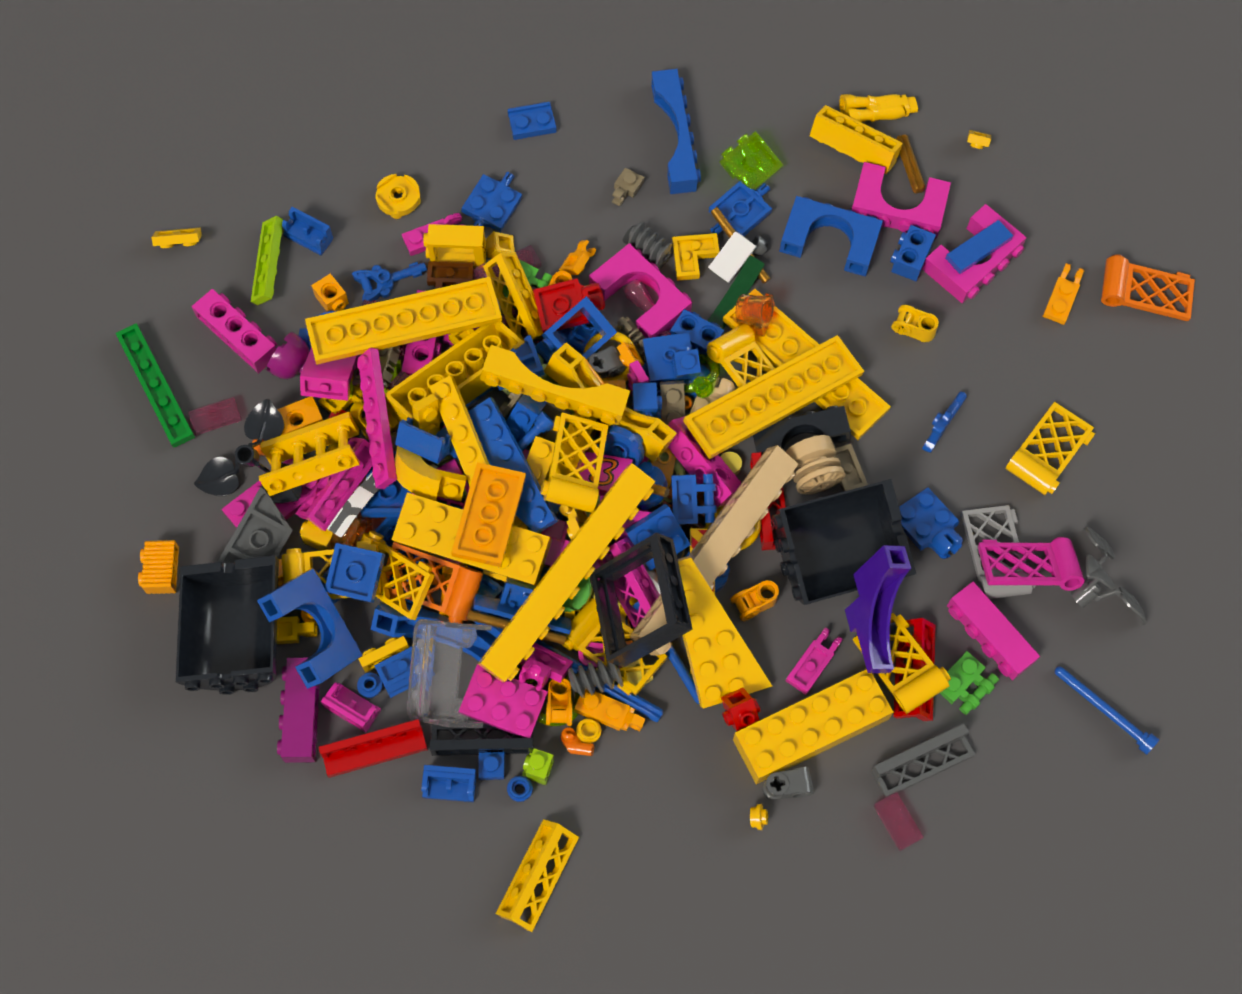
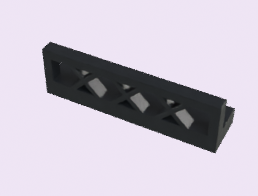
[430,723,533,756]

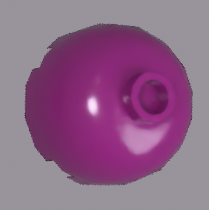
[266,332,309,379]

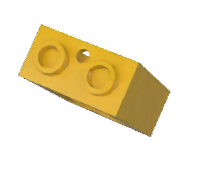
[423,224,487,269]

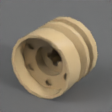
[786,435,845,495]

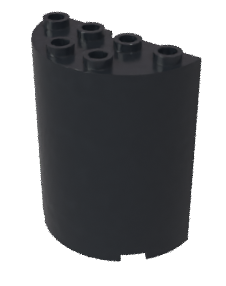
[773,479,916,605]
[175,555,279,695]

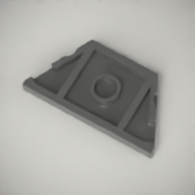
[217,487,293,563]

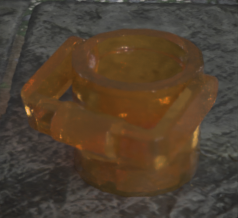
[735,293,775,337]
[332,517,372,547]

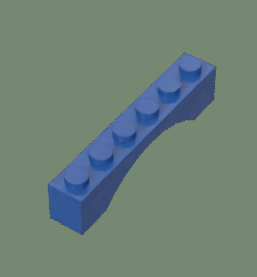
[651,69,701,194]
[371,601,519,666]

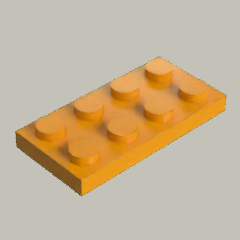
[451,462,526,567]

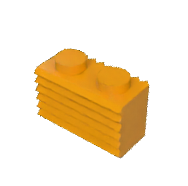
[138,540,179,594]

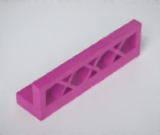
[295,437,373,531]
[597,536,660,629]

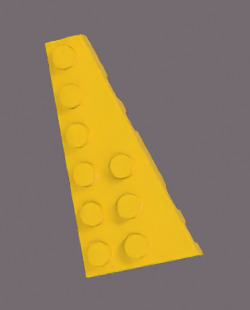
[678,556,772,709]

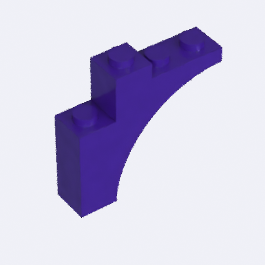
[845,545,911,673]

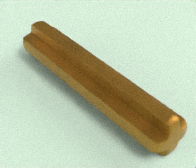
[896,134,925,194]

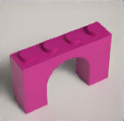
[852,162,951,239]
[922,204,1027,304]
[589,243,692,338]

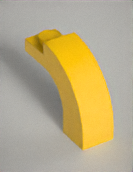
[394,446,467,501]

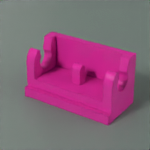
[321,682,381,733]

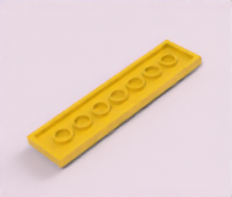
[305,277,502,365]
[723,289,891,440]
[683,335,864,459]

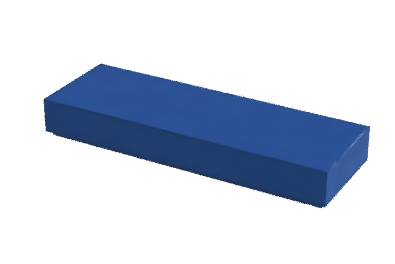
[945,220,1013,274]

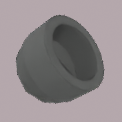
[751,235,768,255]

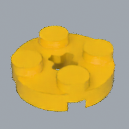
[375,174,421,219]

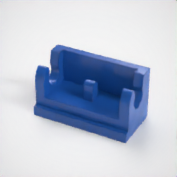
[282,207,333,256]
[395,417,451,464]
[421,765,477,802]

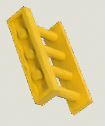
[259,412,360,496]

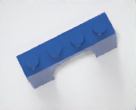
[779,196,883,277]
[257,568,362,689]

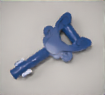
[352,262,427,305]
[922,392,967,453]

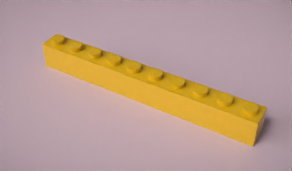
[478,463,655,682]

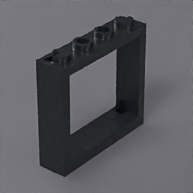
[591,533,693,667]

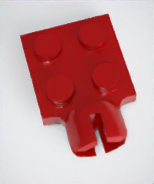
[533,278,605,333]

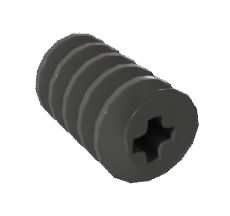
[622,222,672,269]
[568,660,624,698]

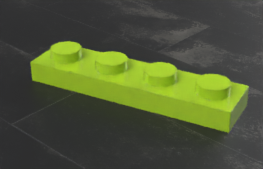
[250,216,283,305]

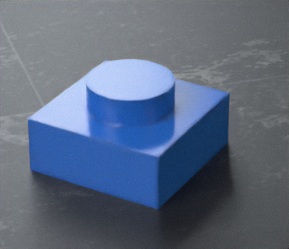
[478,752,505,780]

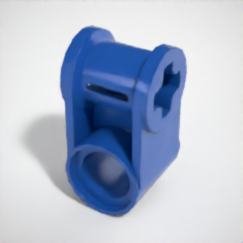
[567,320,599,355]

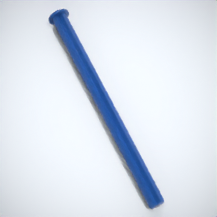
[535,639,663,722]

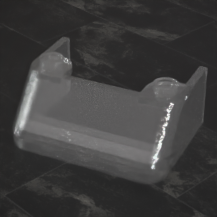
[407,619,492,728]

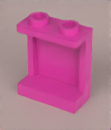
[300,347,359,401]

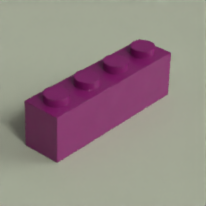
[277,658,320,763]

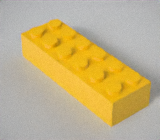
[385,322,525,426]
[392,492,552,586]
[733,669,894,785]

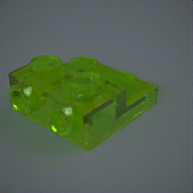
[719,131,783,190]

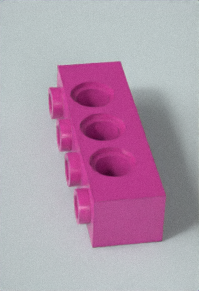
[192,289,277,374]
[401,290,444,381]
[668,416,741,508]

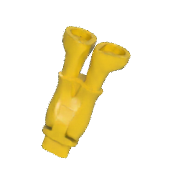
[839,94,918,122]

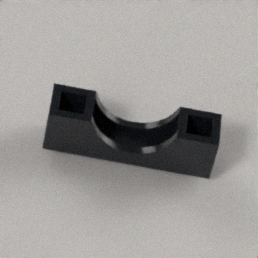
[753,406,851,455]

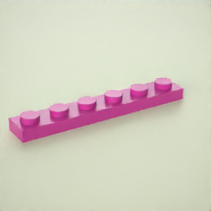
[357,348,397,489]

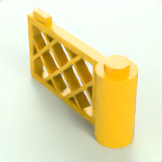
[707,324,775,388]
[1005,402,1095,495]
[540,412,608,513]
[361,531,435,620]
[282,540,382,600]
[562,598,667,696]
[852,613,951,714]

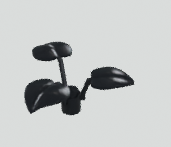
[194,399,302,504]

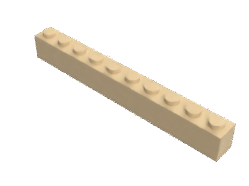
[629,445,798,656]

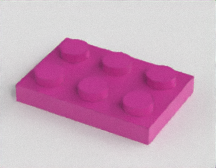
[458,664,548,738]

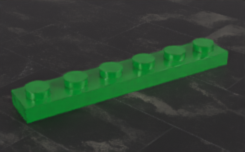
[115,323,195,448]

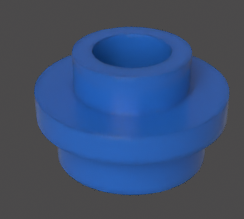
[357,673,383,698]
[507,776,533,802]

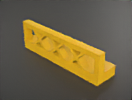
[483,252,543,342]
[495,819,579,932]

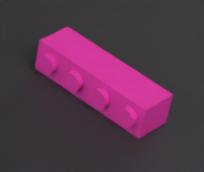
[947,581,1040,681]

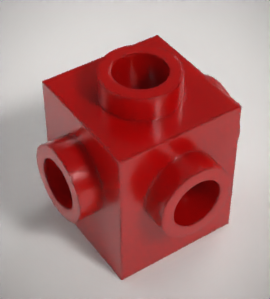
[721,687,760,731]

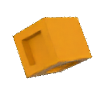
[311,273,349,311]

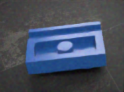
[507,102,556,140]
[374,643,435,698]

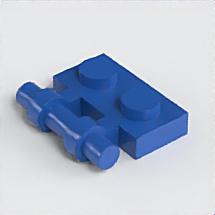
[671,474,717,524]

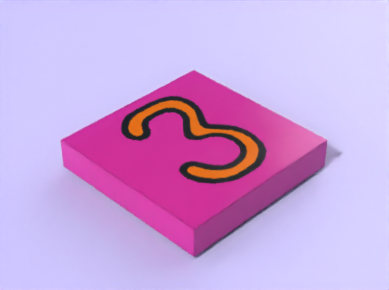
[579,452,633,496]

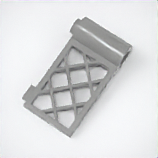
[961,505,1036,599]

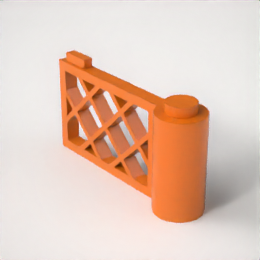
[1101,254,1195,321]
[385,542,484,624]

